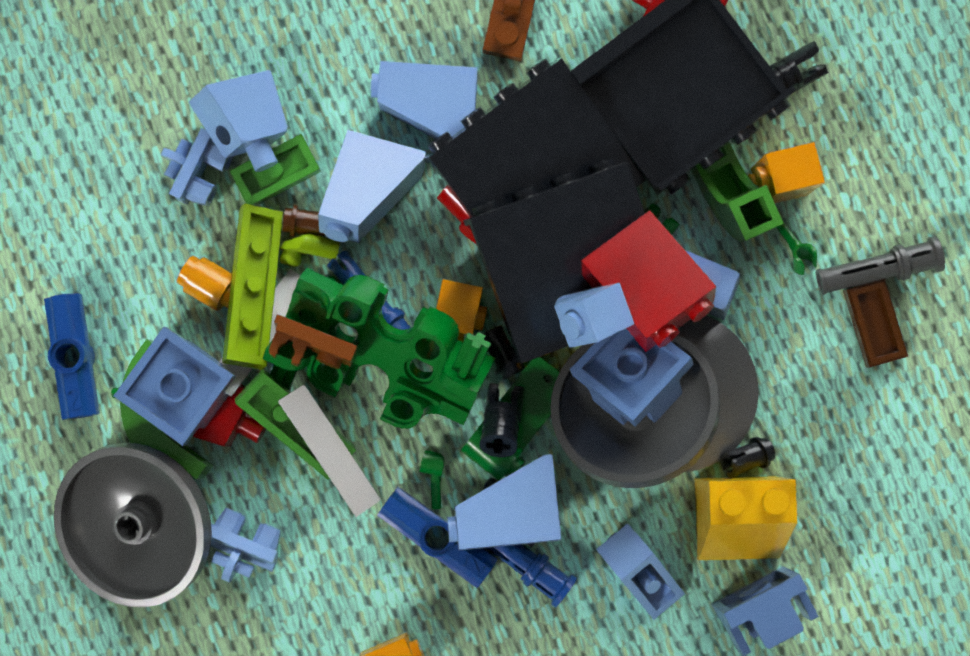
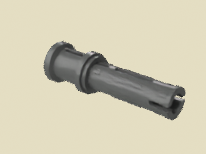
[815,236,945,295]

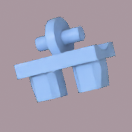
[160,128,234,207]
[211,508,280,583]

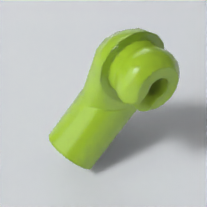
[280,234,340,267]

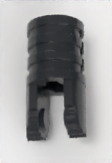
[770,41,829,91]
[479,383,525,458]

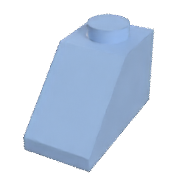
[554,282,634,348]
[596,523,685,620]

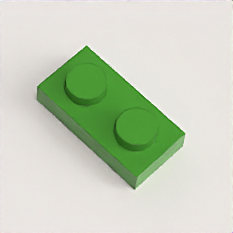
[230,134,321,206]

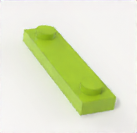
[222,203,283,370]

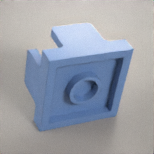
[114,326,236,446]
[570,329,693,427]
[711,566,819,656]

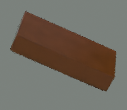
[843,279,908,368]

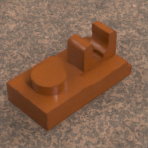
[483,0,535,62]
[269,314,357,369]

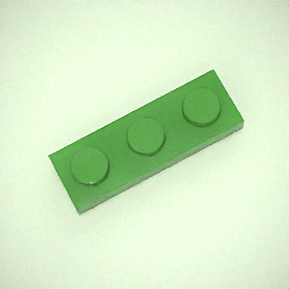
[235,369,356,480]

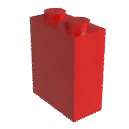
[581,210,716,352]

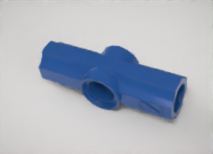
[44,293,100,420]
[377,486,498,588]

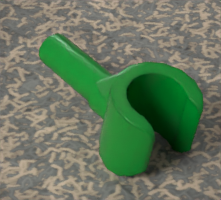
[776,220,817,275]
[419,450,445,510]

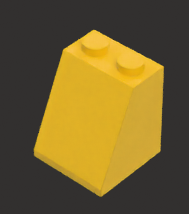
[695,476,797,560]

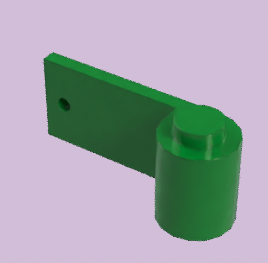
[460,357,560,481]

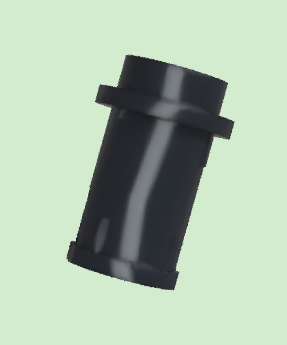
[484,325,525,380]
[720,437,775,478]

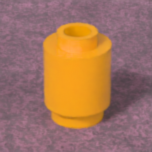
[177,255,232,311]

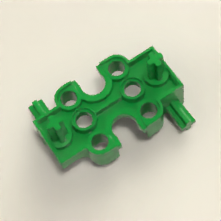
[262,268,495,429]

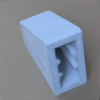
[371,61,478,139]
[318,130,426,243]
[447,454,561,551]

